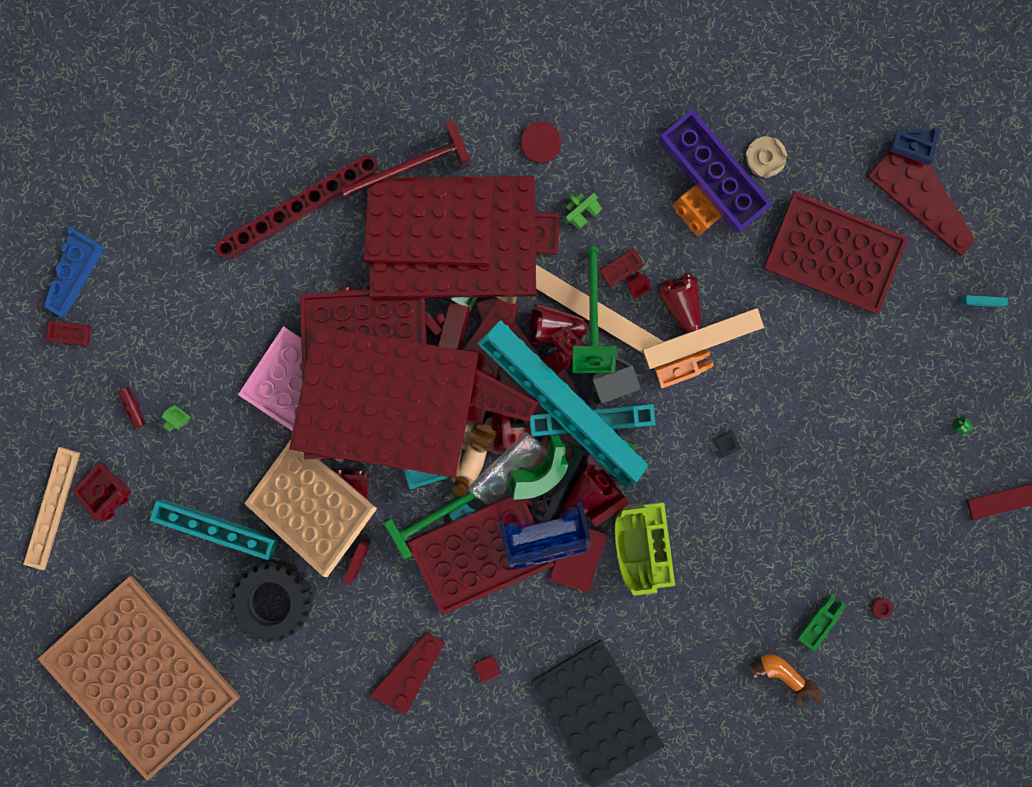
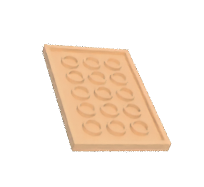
[245,440,377,577]

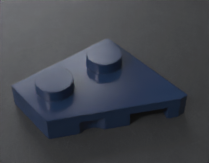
[890,128,940,165]

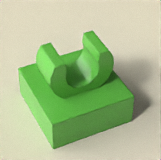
[162,405,191,432]

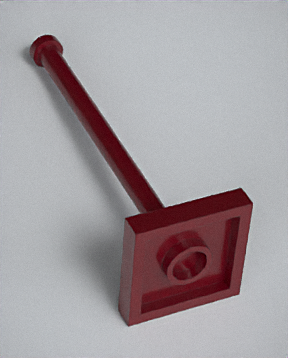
[340,119,470,198]

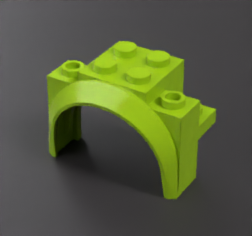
[615,502,675,596]

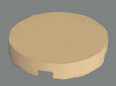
[745,136,787,178]

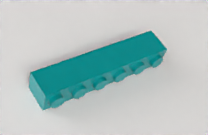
[150,499,279,560]

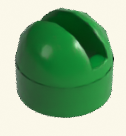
[953,416,973,434]

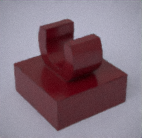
[626,271,652,300]
[426,313,446,336]

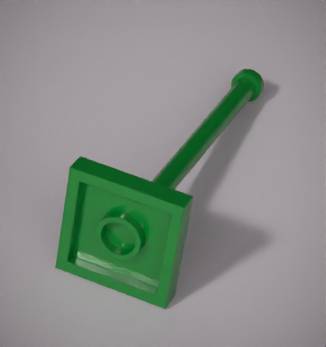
[573,246,617,373]
[384,470,508,559]

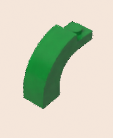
[509,435,568,499]

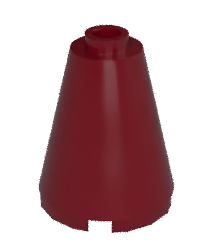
[529,304,587,345]
[563,464,618,520]

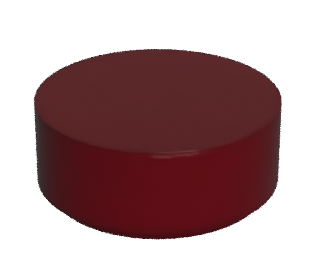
[871,598,893,619]

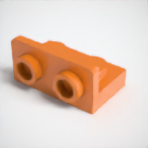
[672,185,722,236]

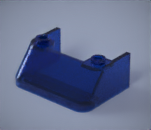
[499,502,590,570]

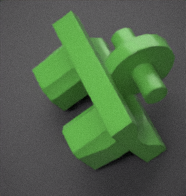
[565,193,602,230]

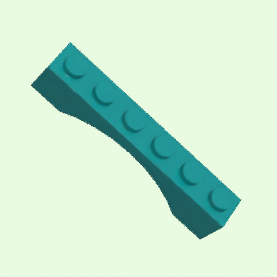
[528,404,656,437]

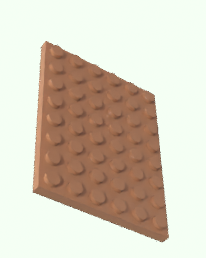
[38,576,240,781]

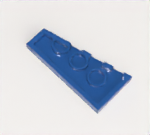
[44,226,105,318]

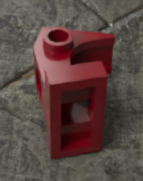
[541,327,585,375]

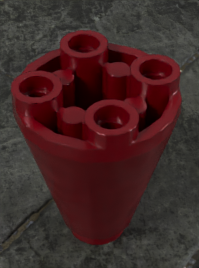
[657,272,701,333]

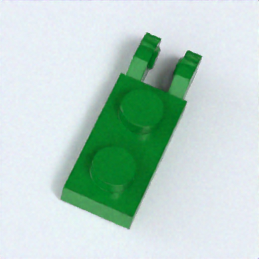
[796,594,846,652]

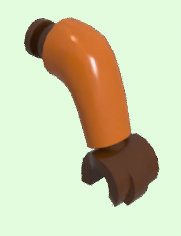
[750,654,822,707]

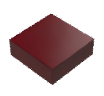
[474,655,501,683]

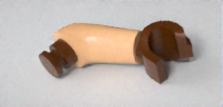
[452,423,498,496]

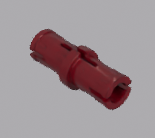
[117,387,146,429]

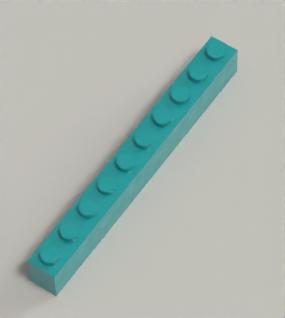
[477,320,649,488]

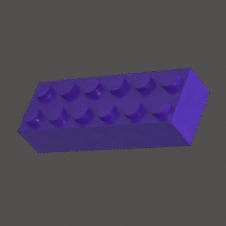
[658,109,772,234]

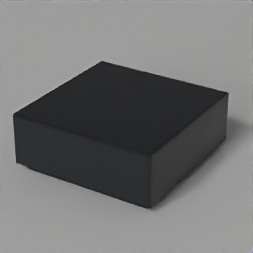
[713,430,741,458]

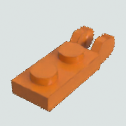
[654,349,714,388]

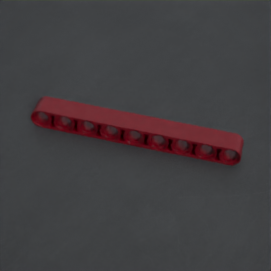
[216,155,379,260]

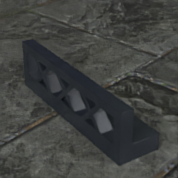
[530,440,590,526]

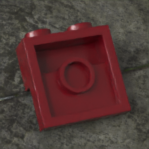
[72,462,132,522]

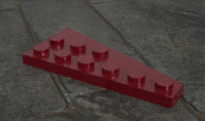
[867,129,975,256]
[463,300,520,425]

